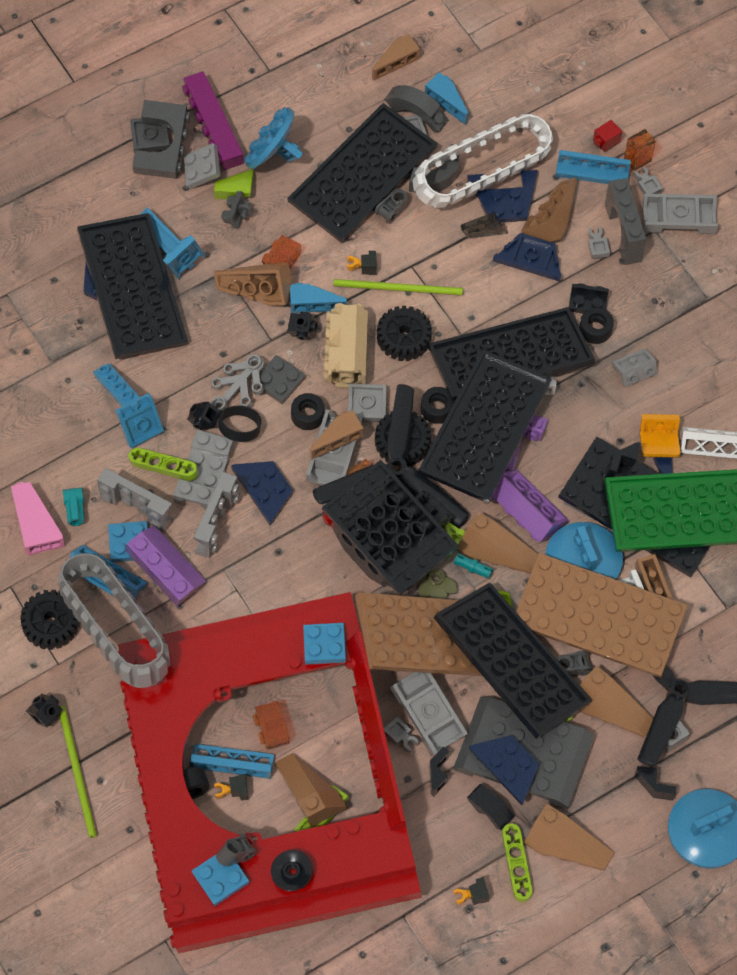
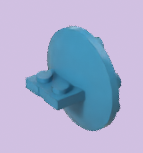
[244,107,303,169]
[545,522,623,580]
[667,789,737,869]

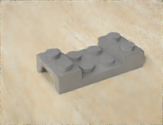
[643,193,718,234]
[306,409,363,485]
[173,430,234,510]
[97,468,173,532]
[194,472,240,559]
[389,672,468,756]

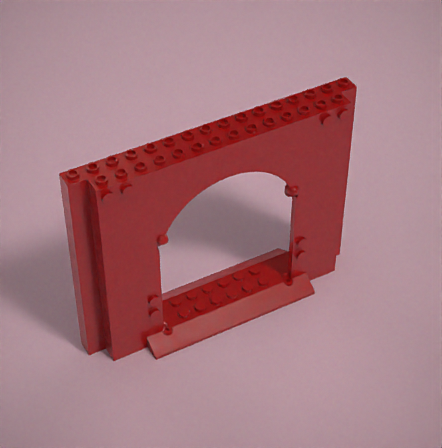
[118,592,422,954]

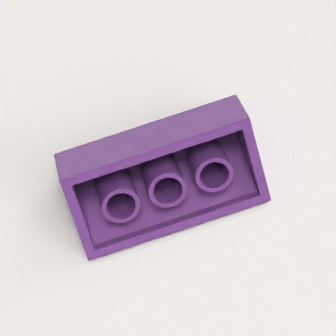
[492,469,570,542]
[125,526,207,607]

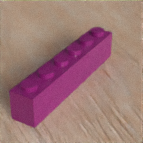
[182,71,244,171]

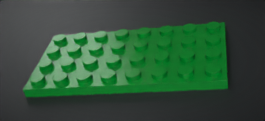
[604,469,737,552]

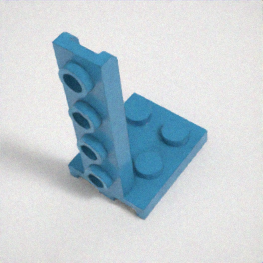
[141,207,206,280]
[93,363,164,448]

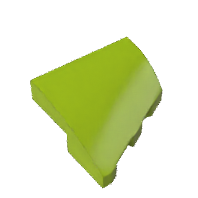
[214,169,254,199]

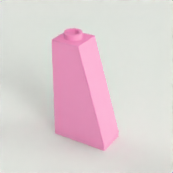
[11,482,65,555]

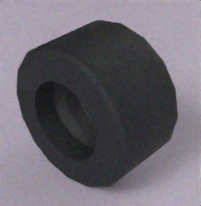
[579,307,614,344]
[421,387,455,424]
[291,393,325,430]
[183,767,210,799]

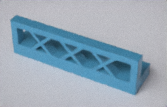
[555,150,631,184]
[69,545,147,599]
[190,744,274,779]

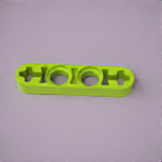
[128,448,199,481]
[502,823,532,902]

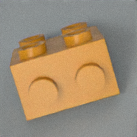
[639,414,680,457]

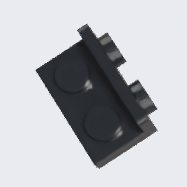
[569,283,609,314]

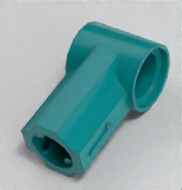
[63,487,84,527]

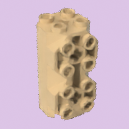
[324,303,368,389]

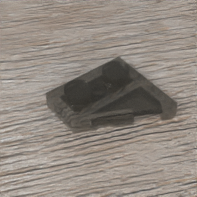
[461,212,508,238]

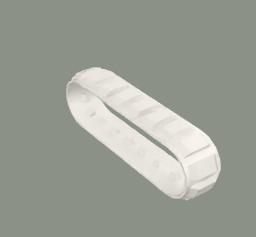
[412,114,553,208]

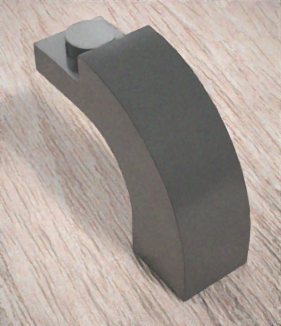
[384,85,447,133]
[409,144,460,193]

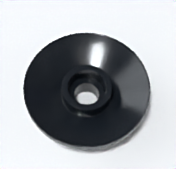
[271,850,313,891]

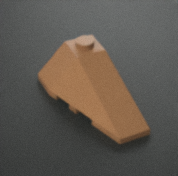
[521,177,577,242]
[214,263,292,306]
[457,512,539,573]
[580,666,653,737]
[275,753,347,827]
[524,804,615,871]

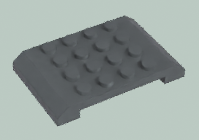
[453,697,594,809]

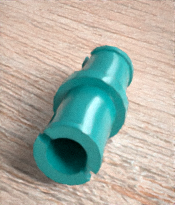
[453,553,494,580]

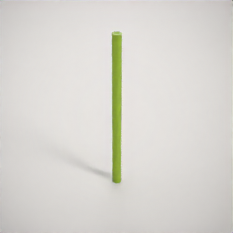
[334,279,463,295]
[59,705,97,838]

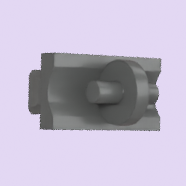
[221,191,253,229]

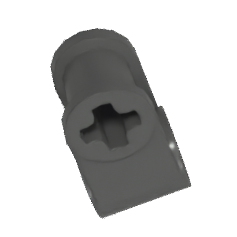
[374,189,407,224]
[557,651,593,677]
[216,834,257,867]

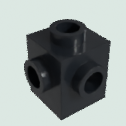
[287,312,318,340]
[187,401,221,430]
[26,693,63,727]

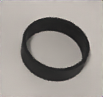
[219,406,262,442]

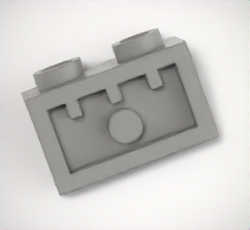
[612,348,657,387]

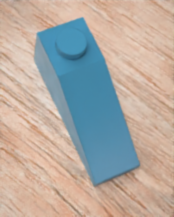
[425,72,468,125]
[290,283,346,313]

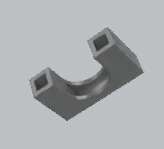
[132,100,190,179]
[605,178,646,265]

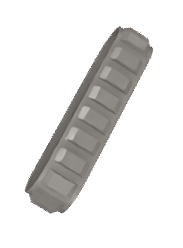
[58,554,171,688]

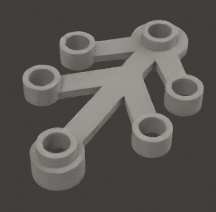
[211,355,264,413]

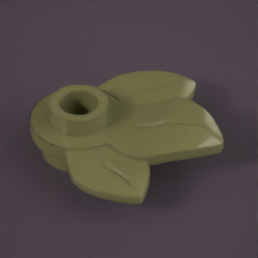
[418,569,457,599]

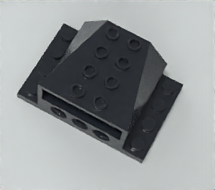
[322,460,459,596]

